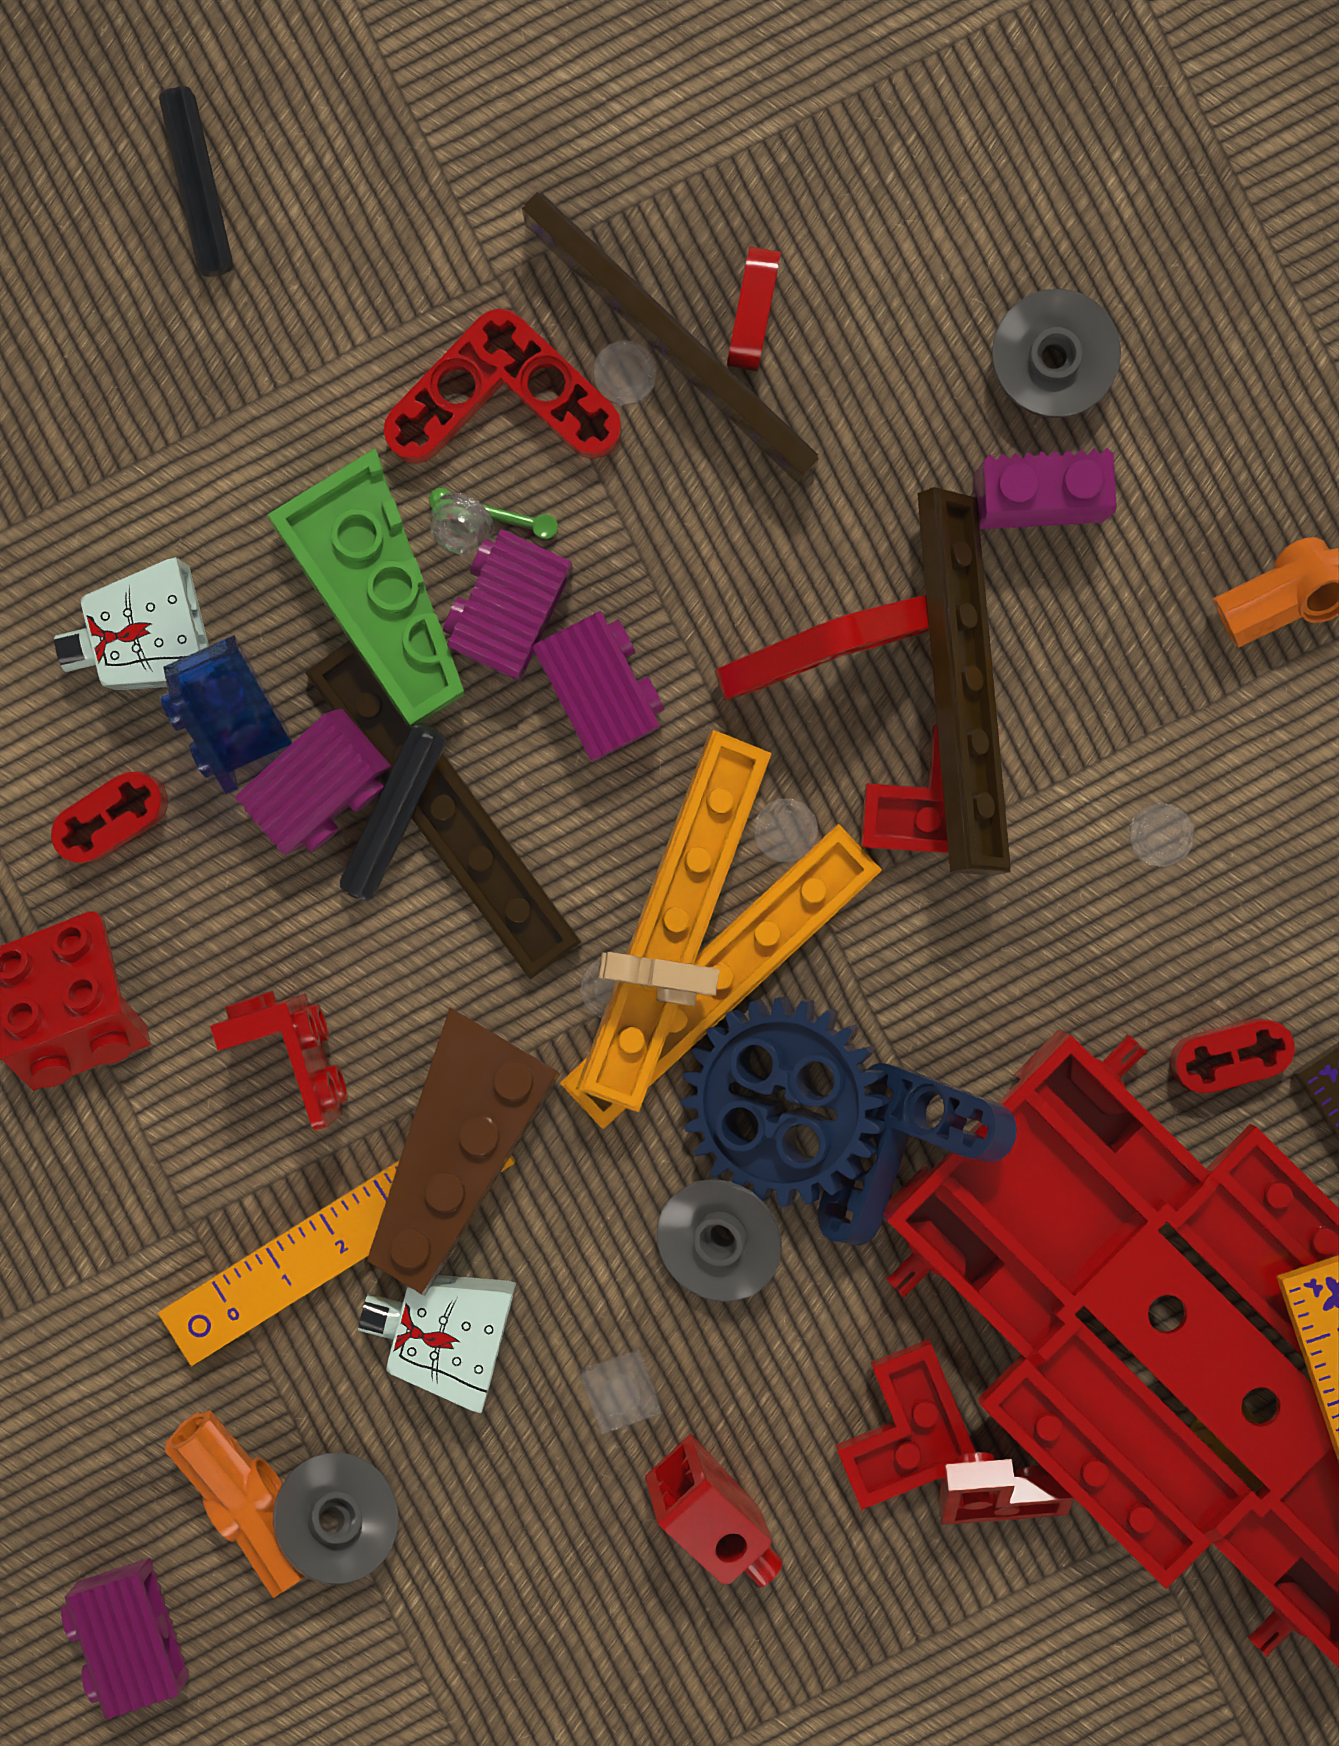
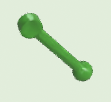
[429,487,558,541]

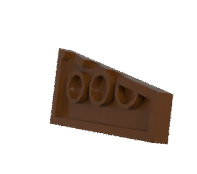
[367,1007,560,1296]

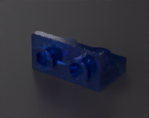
[160,635,292,794]

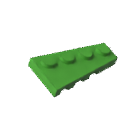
[267,448,464,729]

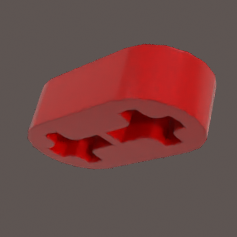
[727,246,781,372]
[51,772,168,863]
[1170,1018,1295,1093]

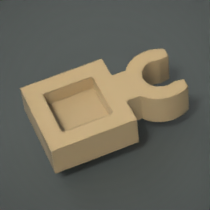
[598,952,719,1006]

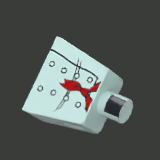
[54,557,218,690]
[358,1275,516,1413]

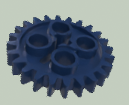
[680,996,889,1207]

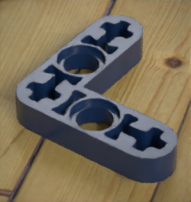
[817,1063,1017,1246]

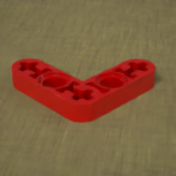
[383,308,622,464]
[714,595,929,701]

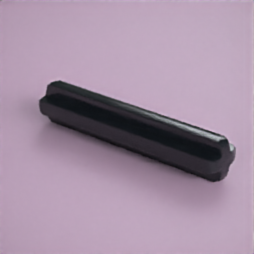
[159,86,234,277]
[340,724,446,901]

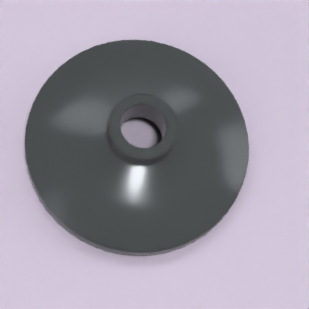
[992,289,1121,418]
[657,1180,782,1302]
[273,1453,398,1585]

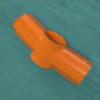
[1212,537,1339,648]
[165,1410,305,1598]

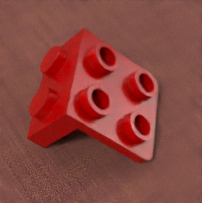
[0,911,151,1091]
[210,991,348,1131]

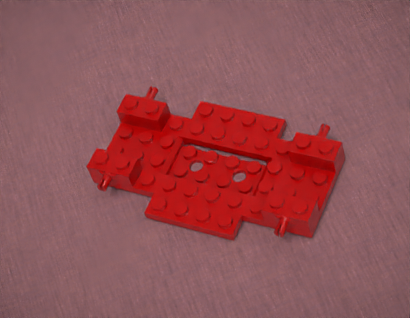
[883,1030,1339,1668]

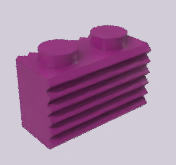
[974,448,1117,530]
[443,529,574,682]
[532,611,665,763]
[235,708,392,855]
[61,1558,189,1720]

